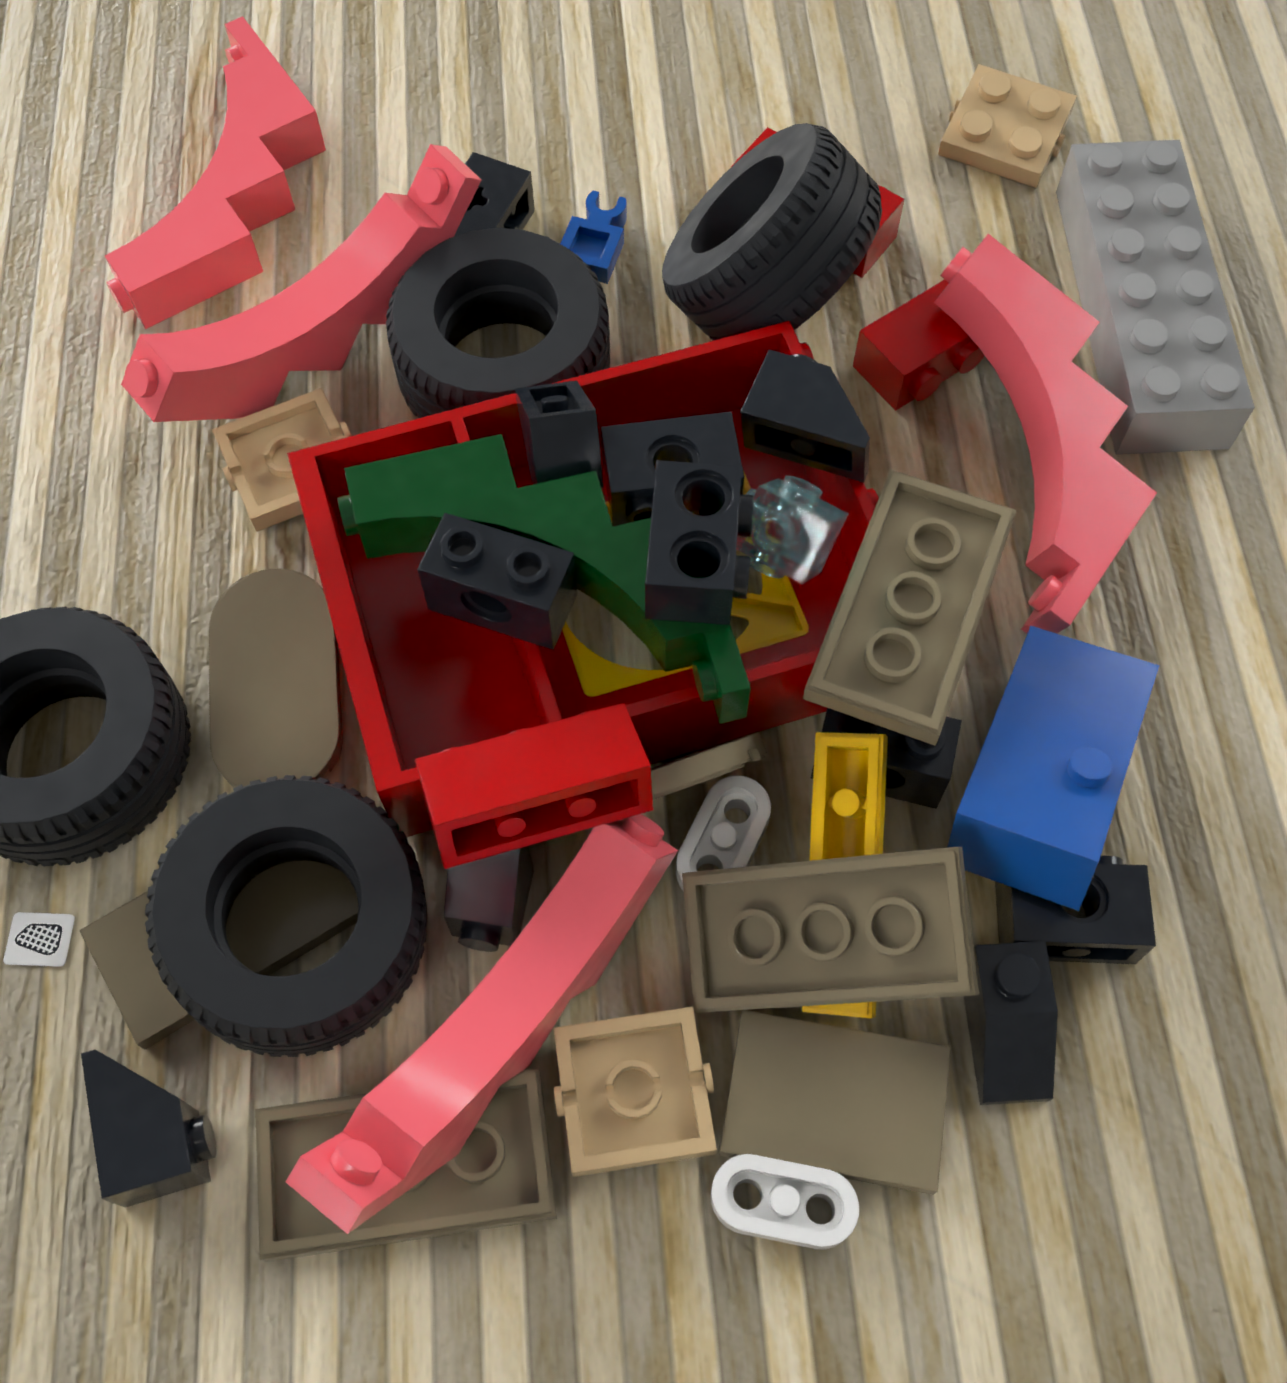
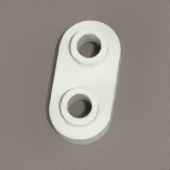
[676,776,771,892]
[711,1154,859,1249]

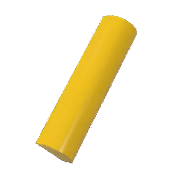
[802,732,888,1019]

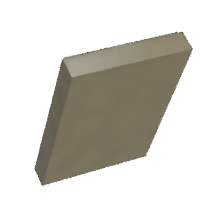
[719,1010,951,1195]

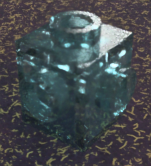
[736,476,849,584]

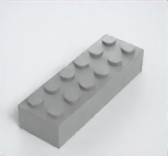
[1056,140,1255,455]

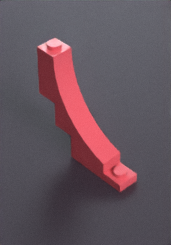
[105,16,326,329]
[121,144,482,422]
[934,234,1157,634]
[285,814,678,1234]

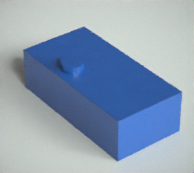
[947,626,1160,911]

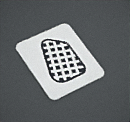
[3,912,75,967]

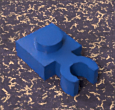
[560,190,627,284]

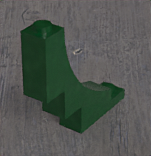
[337,434,751,724]

